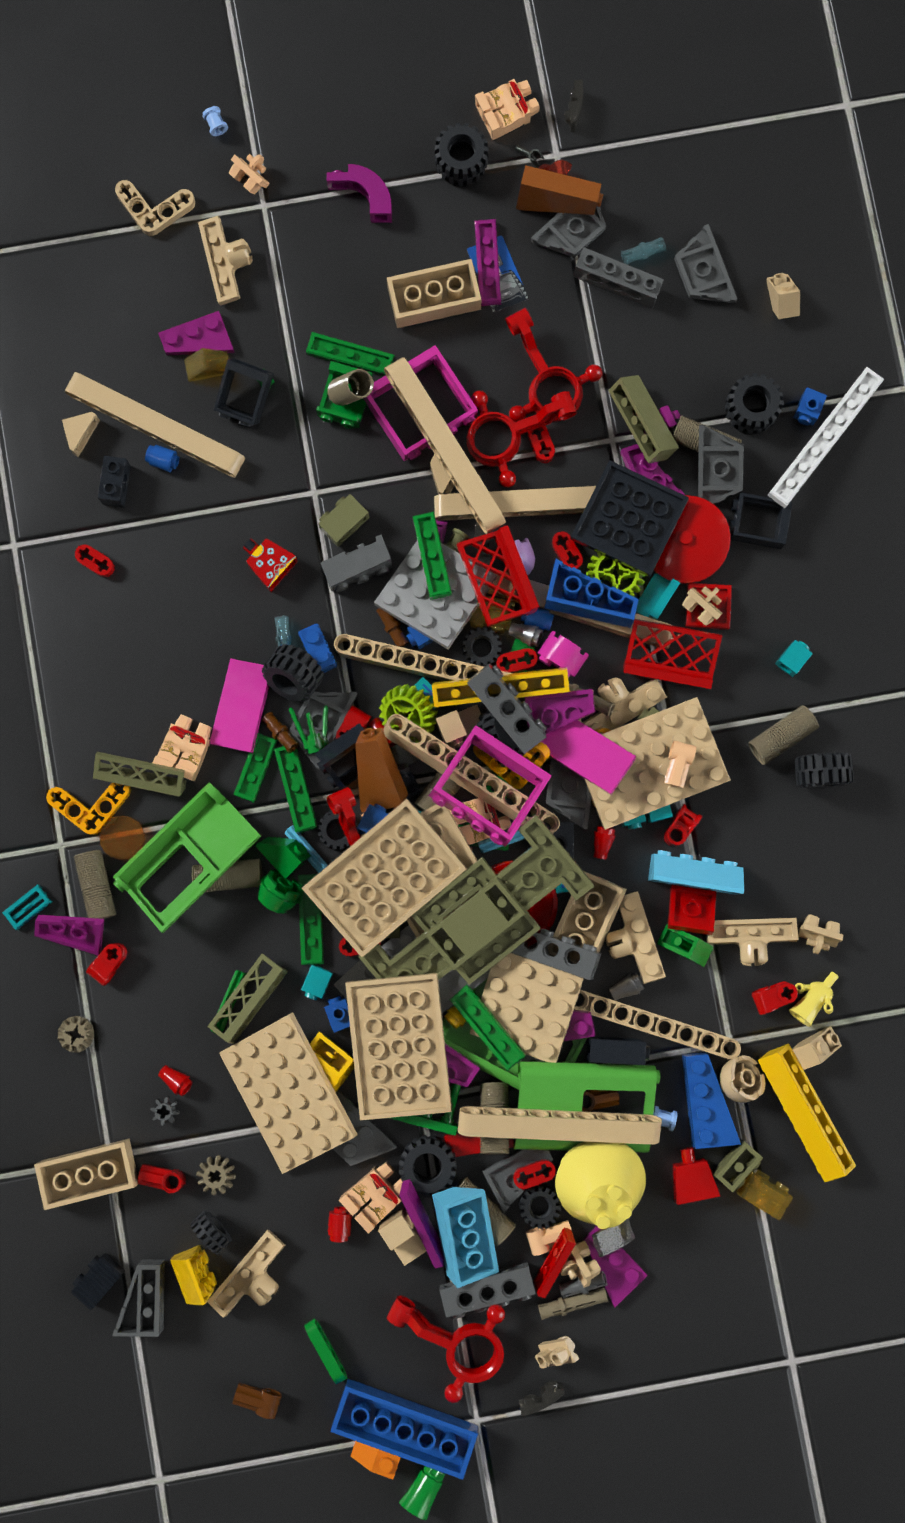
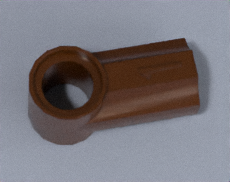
[582,1090,620,1112]
[232,1382,282,1419]

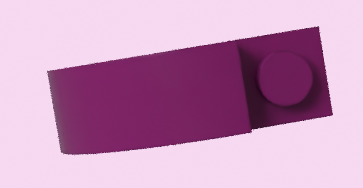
[327,164,392,223]

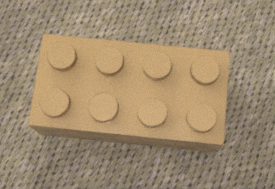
[387,259,481,328]
[34,1138,138,1210]

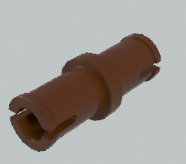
[376,608,410,647]
[261,712,299,753]

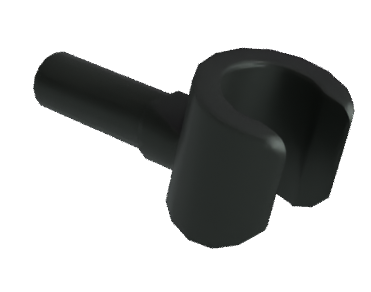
[515,145,545,167]

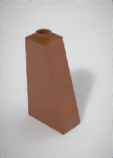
[516,165,603,215]
[355,728,408,812]

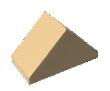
[62,412,100,457]

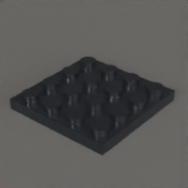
[570,460,689,577]

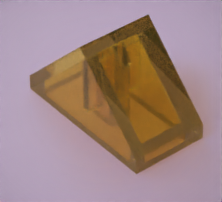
[184,348,228,382]

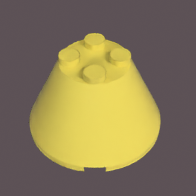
[555,1142,646,1229]

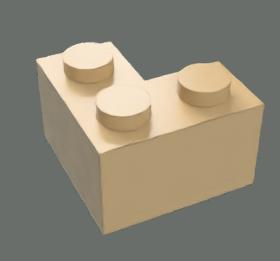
[436,705,481,749]
[378,1207,426,1266]

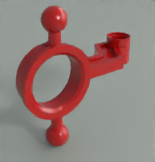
[505,308,603,422]
[467,390,577,488]
[326,787,361,846]
[387,1295,505,1403]

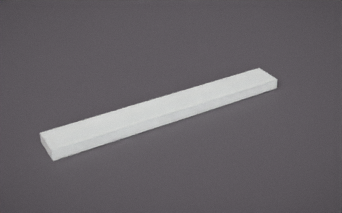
[768,367,884,508]

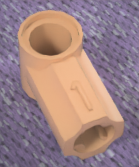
[664,740,696,788]
[526,1220,571,1256]

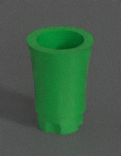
[399,1466,446,1520]

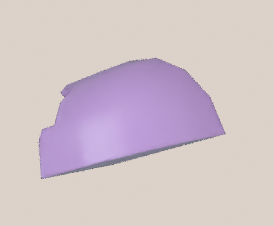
[514,538,535,575]

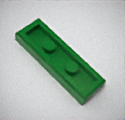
[233,733,278,803]

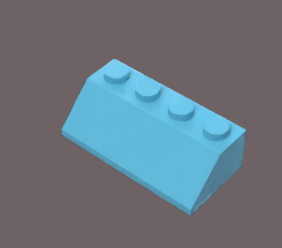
[648,850,744,895]
[432,1187,499,1288]

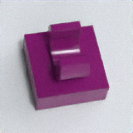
[658,405,681,431]

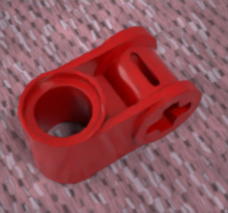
[336,706,372,739]
[664,804,702,847]
[86,943,127,986]
[751,981,798,1015]

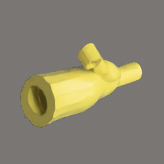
[789,972,839,1027]

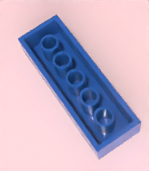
[330,1379,478,1480]

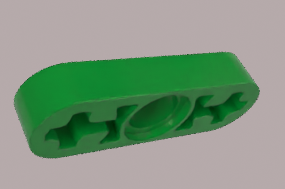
[304,1319,347,1384]

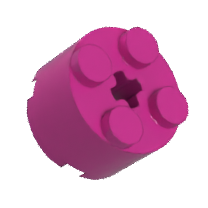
[538,631,589,679]

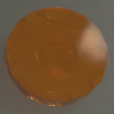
[100,816,145,860]

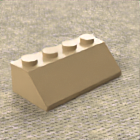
[548,871,627,963]

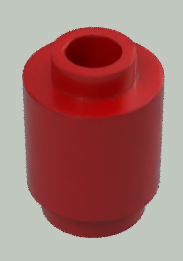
[328,1207,352,1243]

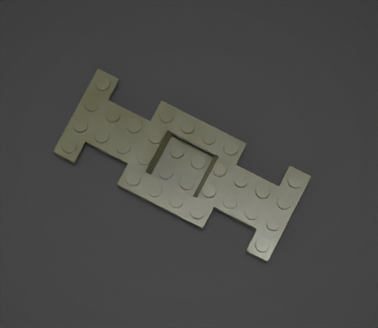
[358,814,594,985]

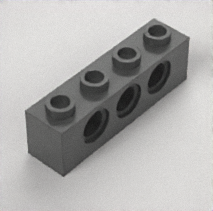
[573,247,664,309]
[467,663,547,754]
[510,928,602,980]
[439,1262,536,1319]

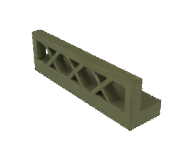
[93,752,186,797]
[207,953,288,1044]

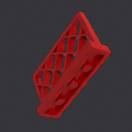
[456,525,540,626]
[623,618,722,689]

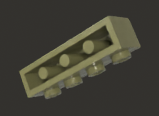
[608,375,679,463]

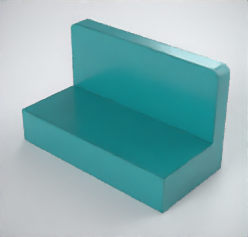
[636,573,680,620]

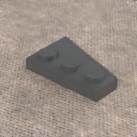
[482,1150,553,1212]

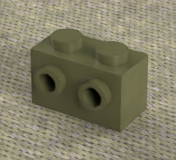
[318,494,369,547]
[712,1139,763,1192]

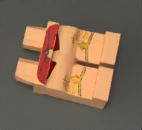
[475,79,540,141]
[152,714,212,782]
[450,798,511,845]
[339,1162,403,1234]

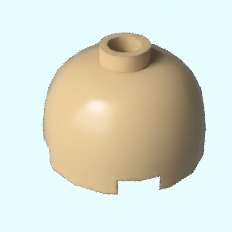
[719,1055,765,1103]

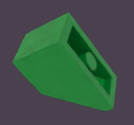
[256,837,311,879]
[657,924,714,967]

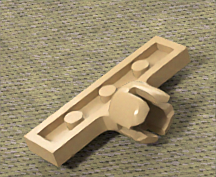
[198,216,253,305]
[582,678,667,734]
[606,891,666,984]
[707,918,798,966]
[207,1230,286,1318]

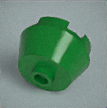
[258,870,303,914]

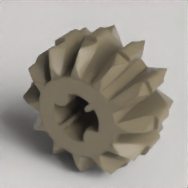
[196,1155,236,1195]

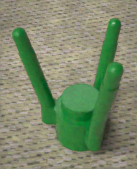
[289,706,329,754]

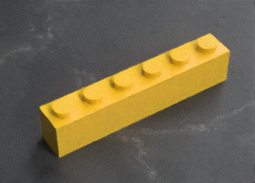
[432,667,570,707]
[758,1044,856,1182]

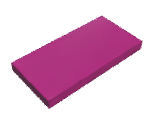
[209,658,269,753]
[541,720,636,795]

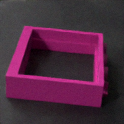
[363,345,478,461]
[429,725,552,846]

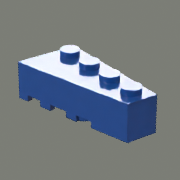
[544,559,639,628]
[682,1052,741,1149]

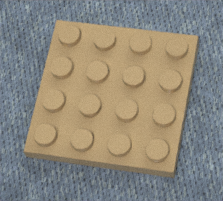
[470,953,584,1063]

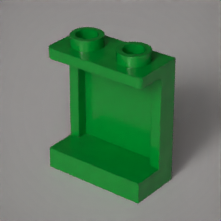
[316,361,374,429]

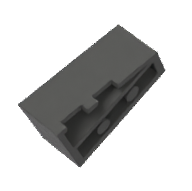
[321,534,392,592]
[112,1259,165,1337]

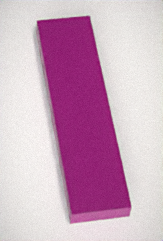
[474,219,501,306]
[399,1179,444,1268]

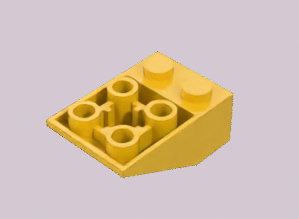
[310,1032,354,1092]
[170,1245,217,1305]

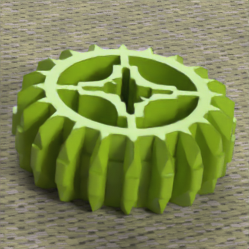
[586,552,645,597]
[379,684,438,743]

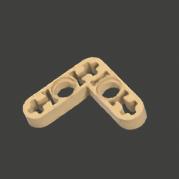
[115,180,195,236]

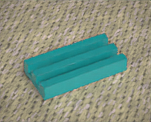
[2,884,53,930]

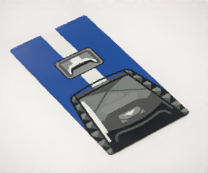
[467,235,528,312]

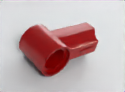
[138,1164,186,1193]

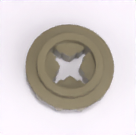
[57,1016,94,1052]

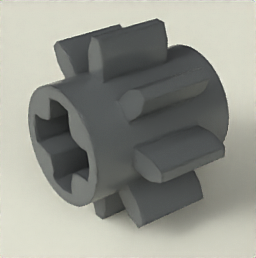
[150,1096,180,1126]

